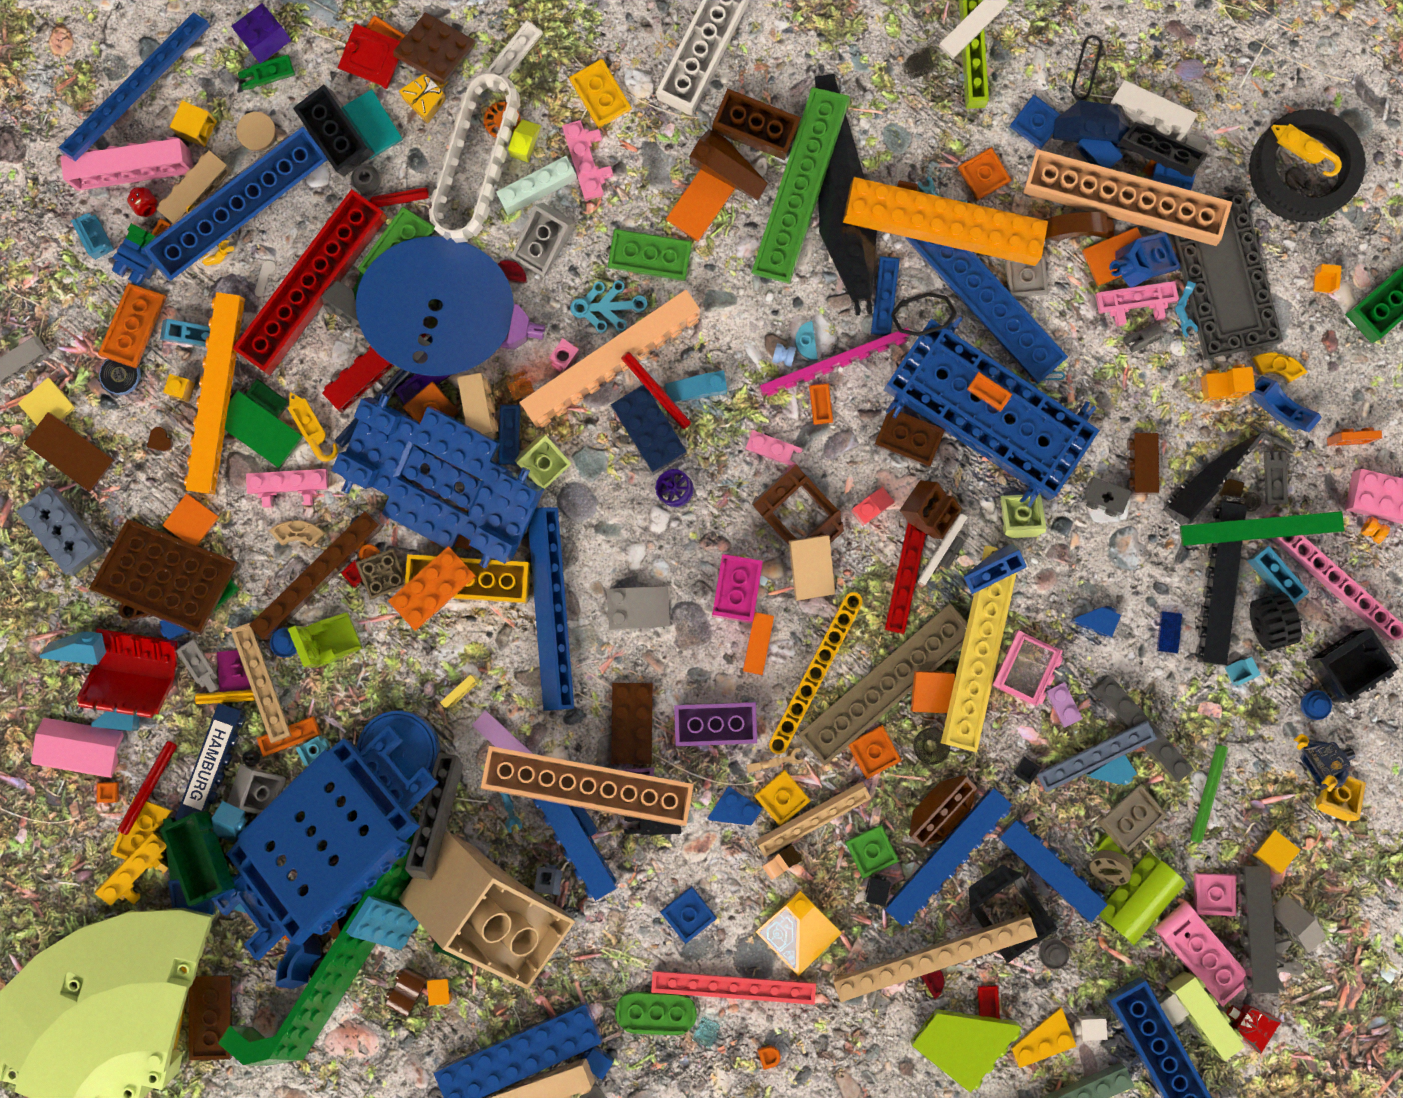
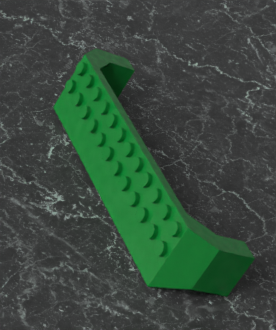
[218,811,420,1066]

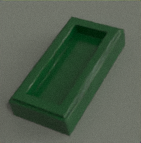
[246,378,289,418]

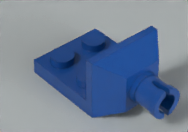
[1109,232,1181,288]

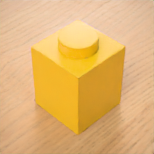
[163,374,195,402]

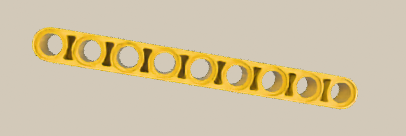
[769,592,862,754]

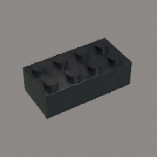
[293,84,375,177]

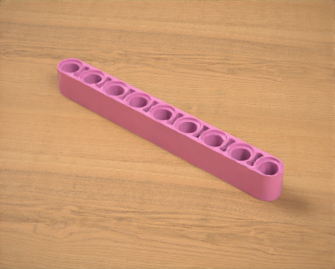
[1262,513,1403,640]

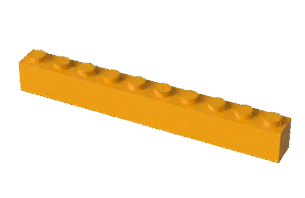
[184,292,245,495]

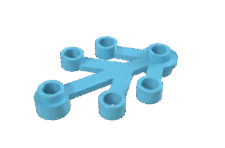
[570,280,648,333]

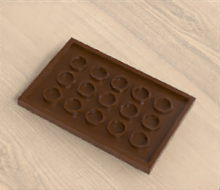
[89,519,238,635]

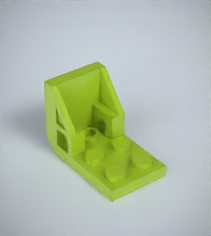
[288,612,363,668]

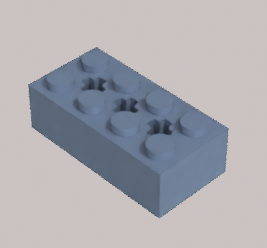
[17,486,105,576]

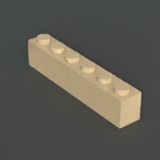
[482,1058,595,1098]

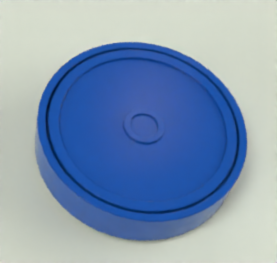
[357,710,440,780]

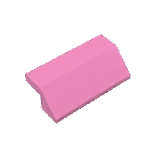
[31,718,124,778]

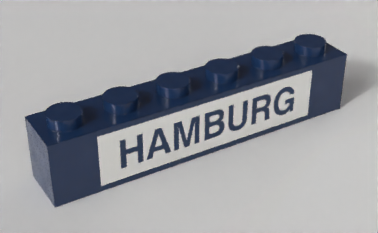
[175,703,246,820]

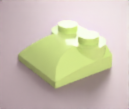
[515,434,572,489]
[1001,494,1047,538]

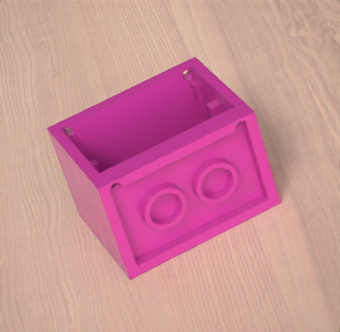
[712,554,763,624]

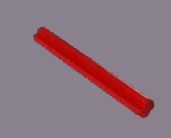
[621,352,691,429]
[117,741,177,835]

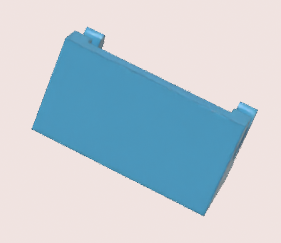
[71,213,114,260]

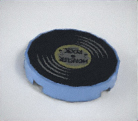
[99,359,141,395]

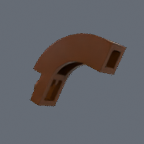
[1044,212,1114,241]

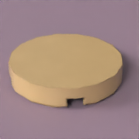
[236,112,277,151]

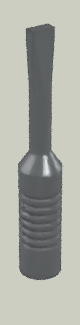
[1250,425,1296,453]

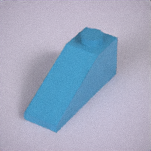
[160,319,210,347]
[665,370,727,403]
[39,631,106,665]

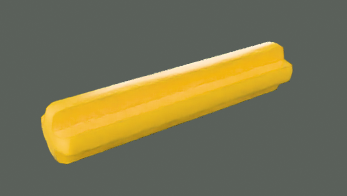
[195,690,255,704]

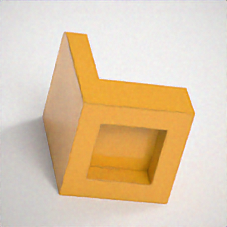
[1313,264,1342,294]
[427,977,452,1006]

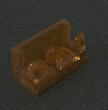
[505,372,534,400]

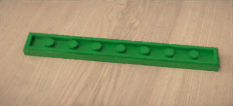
[1179,511,1345,546]

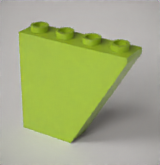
[910,1009,1022,1093]

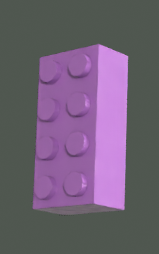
[674,702,757,746]

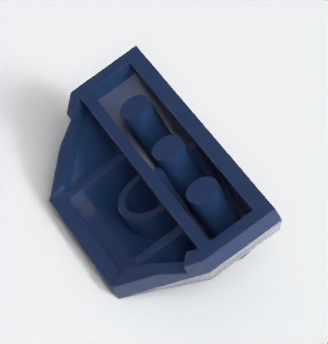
[1053,100,1130,149]

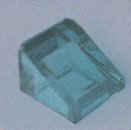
[692,1017,720,1049]

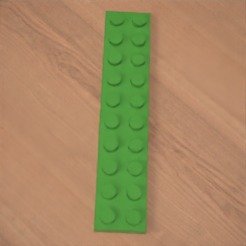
[751,87,850,284]

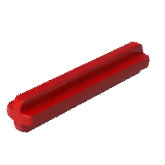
[370,187,429,208]

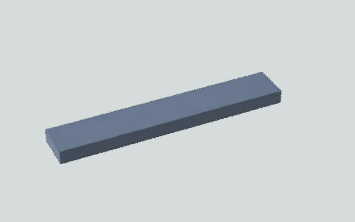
[1037,720,1157,792]

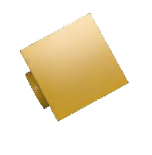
[170,101,217,148]
[1252,830,1301,875]

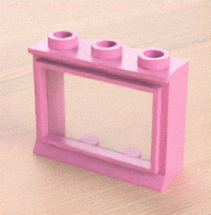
[992,630,1063,706]

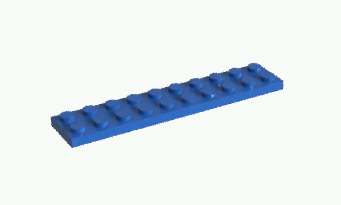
[905,237,1068,384]

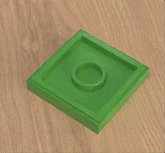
[845,824,899,879]

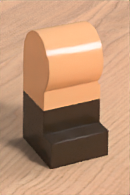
[762,844,802,880]

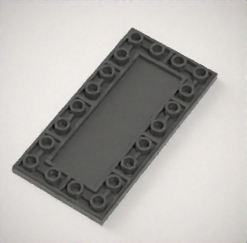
[1172,190,1283,360]

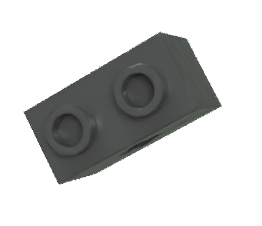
[1081,477,1132,517]

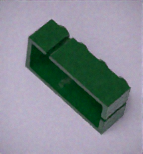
[160,811,236,907]

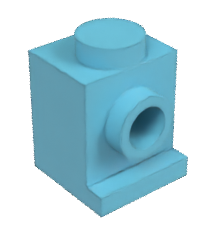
[296,736,331,766]

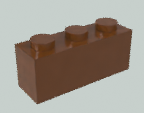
[1127,433,1159,495]

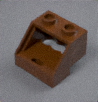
[900,480,962,540]

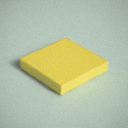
[18,377,76,426]
[440,674,480,708]

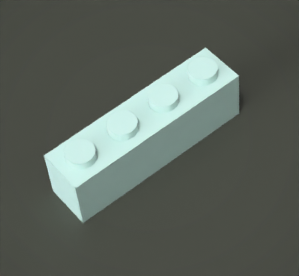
[496,156,577,215]

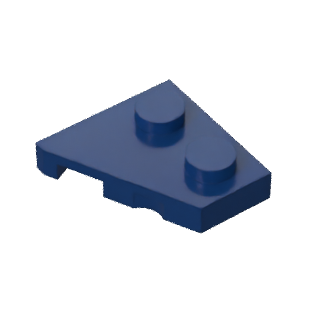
[707,786,762,826]

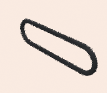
[1071,35,1103,100]

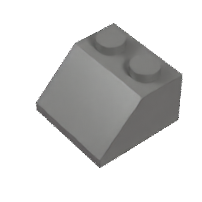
[227,764,286,814]

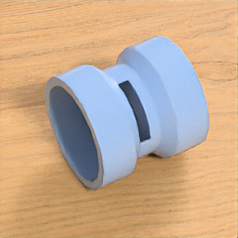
[772,343,796,367]

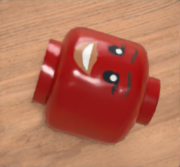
[127,187,158,217]

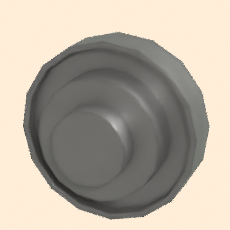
[351,164,381,194]
[1038,938,1070,970]

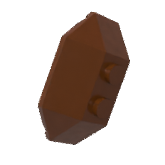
[909,775,977,848]

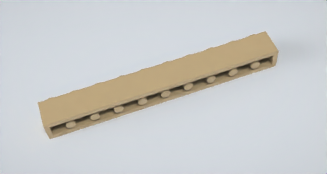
[834,913,1037,1002]

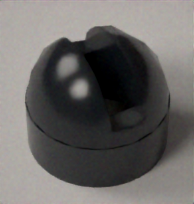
[242,750,260,767]

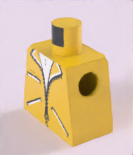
[399,74,448,124]

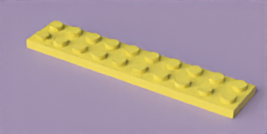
[941,546,1017,752]

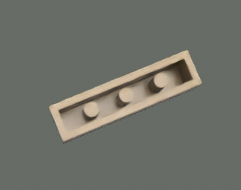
[157,150,232,223]

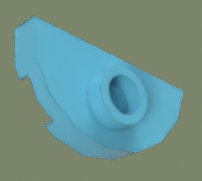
[795,321,818,361]

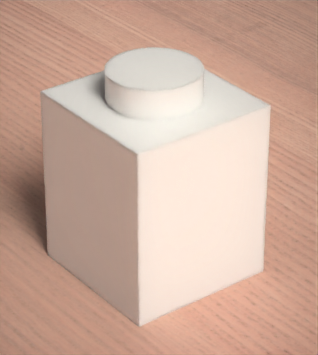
[1157,991,1189,1026]
[1074,1015,1108,1041]

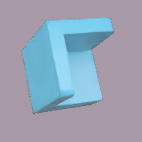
[1225,657,1261,685]

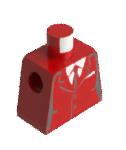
[1226,1004,1282,1054]

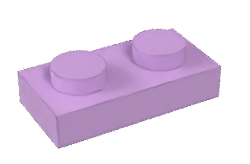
[1045,682,1083,728]

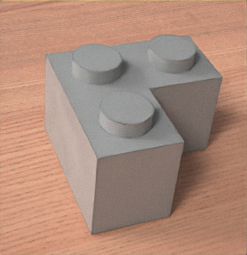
[1272,894,1326,954]

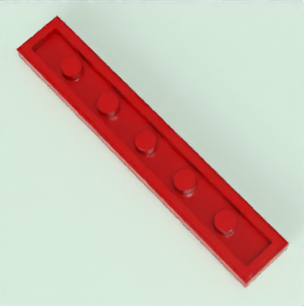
[884,516,926,634]

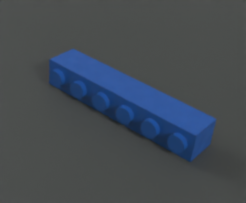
[997,819,1108,923]

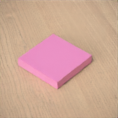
[1194,873,1236,916]

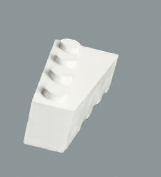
[1110,80,1198,141]

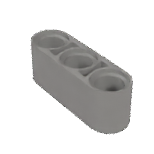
[0,336,50,385]

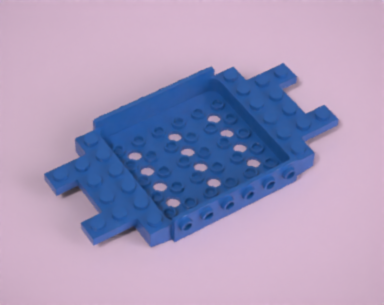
[212,725,438,960]

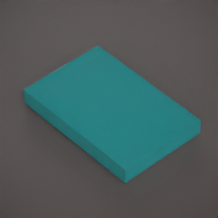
[343,89,403,160]

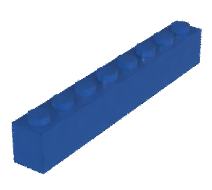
[883,787,1012,927]

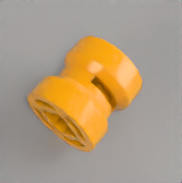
[1360,516,1390,544]

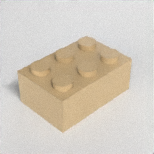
[457,373,499,439]

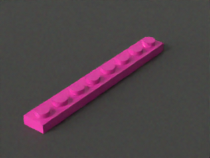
[759,327,911,397]

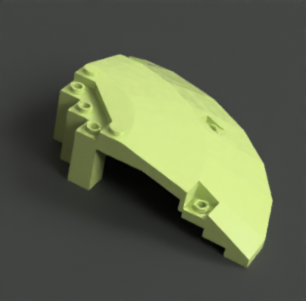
[0,908,213,1098]

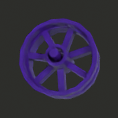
[655,469,694,508]

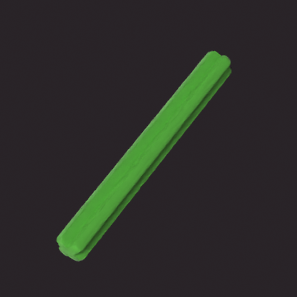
[1190,745,1228,843]

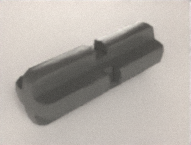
[939,536,965,569]

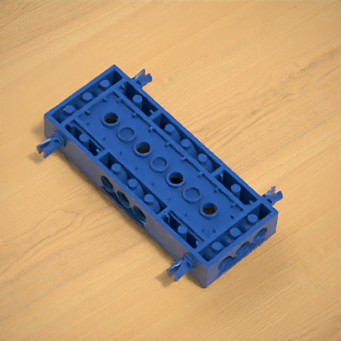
[884,313,1100,508]

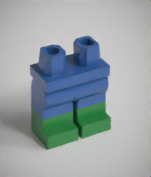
[112,223,156,286]

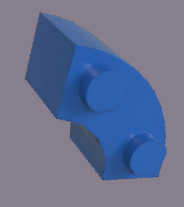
[276,935,321,989]

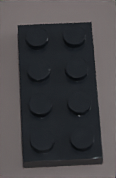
[1119,122,1208,177]

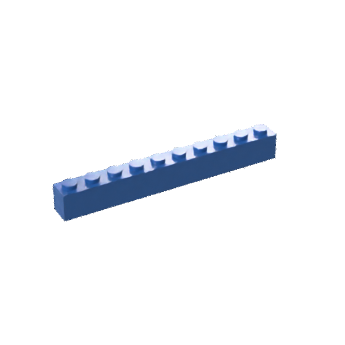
[528,507,574,711]

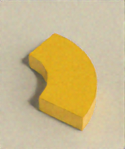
[1251,352,1308,383]

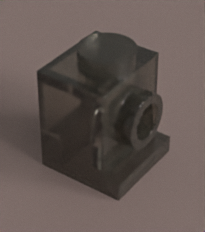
[902,47,934,80]

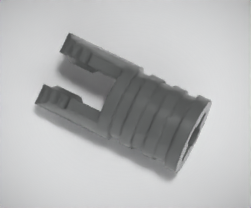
[1123,322,1164,353]

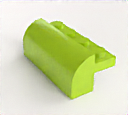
[1098,852,1186,945]

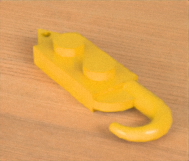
[1271,124,1342,177]
[288,392,338,462]

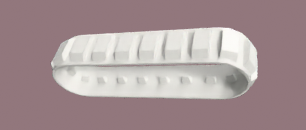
[429,71,520,243]

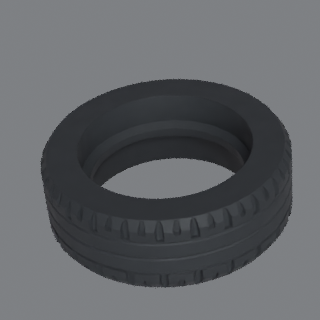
[1249,109,1366,223]

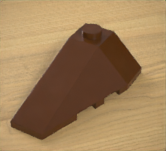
[689,129,768,201]

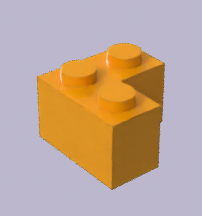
[1201,364,1255,401]

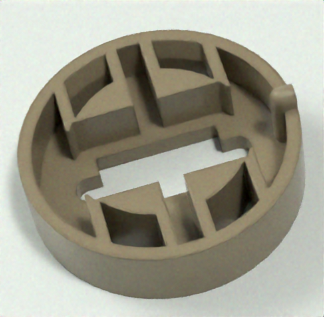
[1090,850,1133,885]

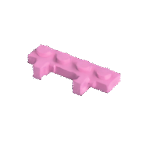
[562,120,613,201]
[1095,281,1179,327]
[246,469,328,508]

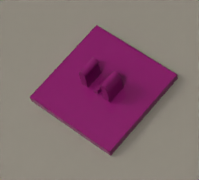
[217,650,251,692]

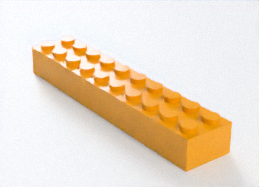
[843,177,1048,266]

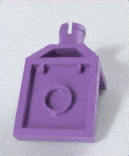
[500,304,545,350]

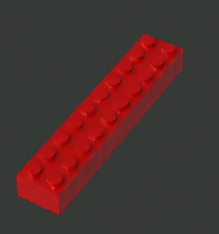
[232,189,387,376]

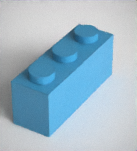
[1246,546,1309,605]

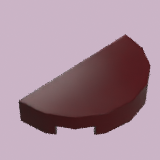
[498,260,527,283]
[921,970,945,999]

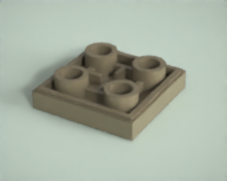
[355,548,405,600]

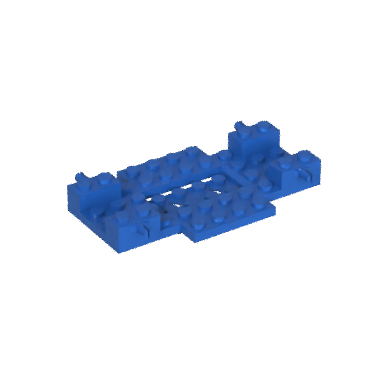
[331,393,544,568]

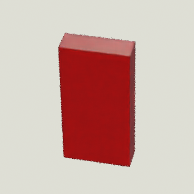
[977,985,1000,1019]

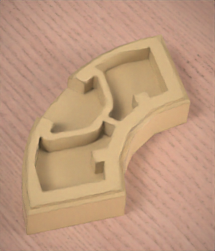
[269,521,326,547]

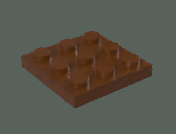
[393,12,475,85]

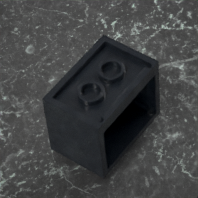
[1306,627,1398,703]

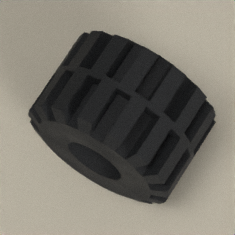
[1249,592,1302,651]

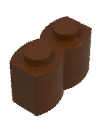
[385,966,429,1017]

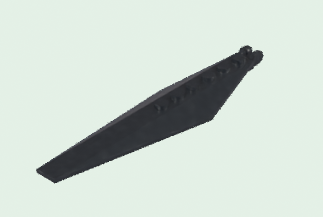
[815,74,877,316]

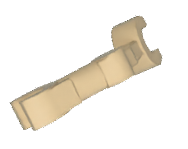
[746,748,803,773]

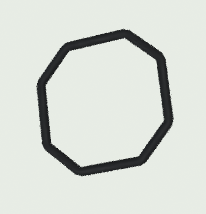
[891,293,957,336]

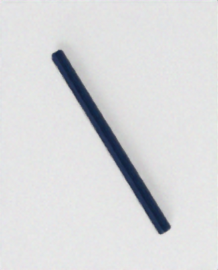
[335,336,433,448]

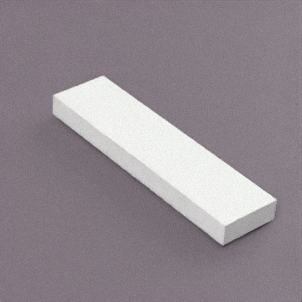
[939,0,1009,59]
[485,20,543,94]
[917,514,968,586]

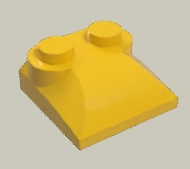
[1315,776,1366,821]

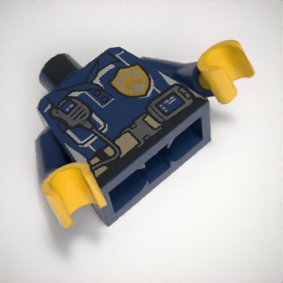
[1293,734,1356,792]

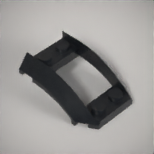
[968,864,1058,964]

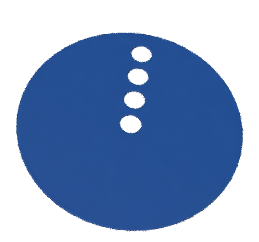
[356,236,514,376]

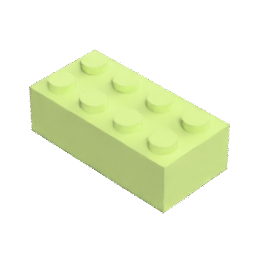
[1165,971,1245,1061]

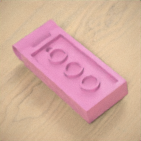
[1154,901,1246,1007]

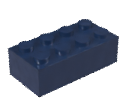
[610,384,687,475]

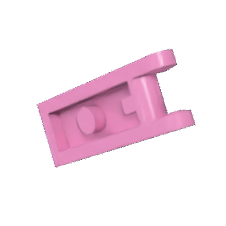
[745,430,803,466]

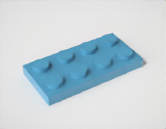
[346,896,419,950]

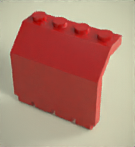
[77,628,178,718]

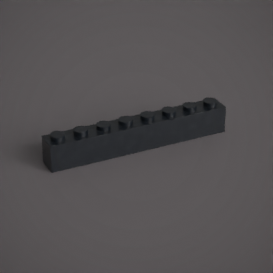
[1195,502,1247,666]

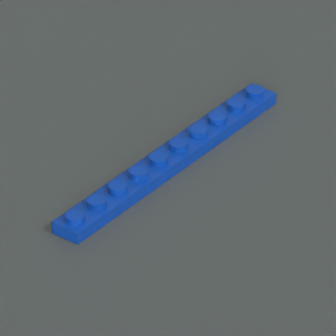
[58,12,210,162]

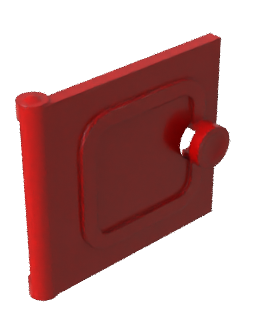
[337,24,401,89]

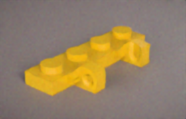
[95,831,168,906]

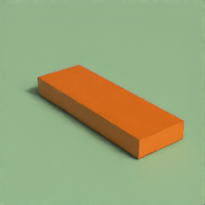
[743,612,774,675]
[256,716,321,757]

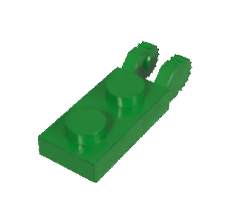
[238,55,296,90]

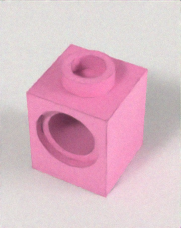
[549,338,580,372]

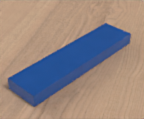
[871,256,900,336]

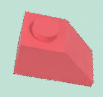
[851,487,895,526]

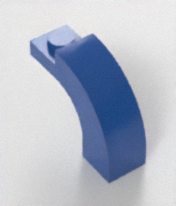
[1251,376,1322,433]

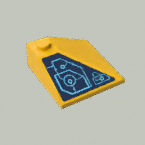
[756,889,842,976]

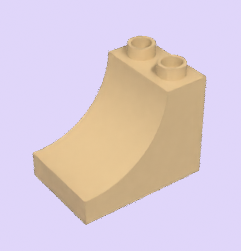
[399,831,576,989]

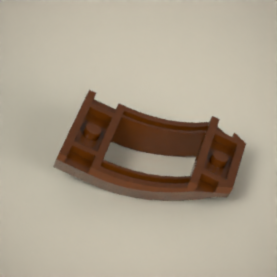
[752,463,844,545]

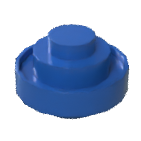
[270,628,297,658]
[1300,690,1332,720]

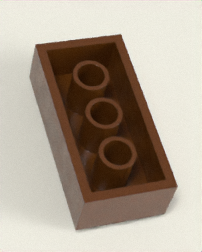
[712,88,801,160]

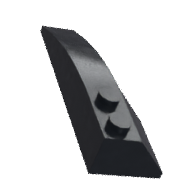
[1163,432,1265,525]

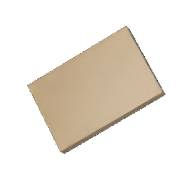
[789,534,835,601]

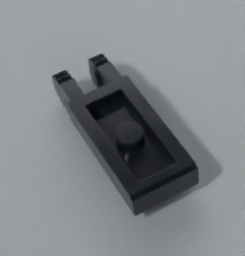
[624,816,681,835]

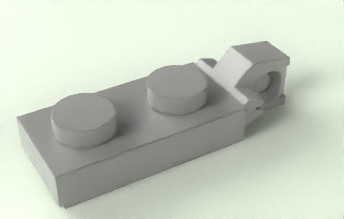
[176,639,220,693]

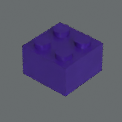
[231,3,292,64]

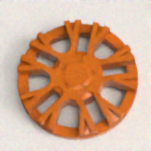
[484,102,521,138]

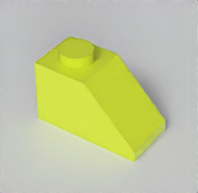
[508,119,541,163]

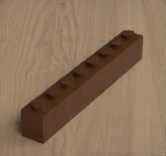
[249,511,383,640]

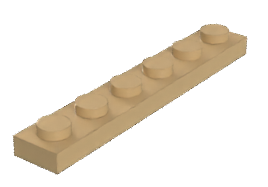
[231,623,292,743]
[756,782,871,857]

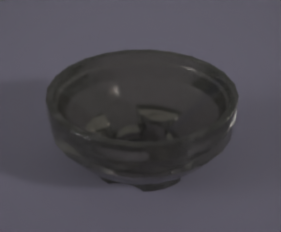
[913,728,950,765]

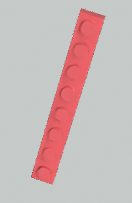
[651,970,816,1005]

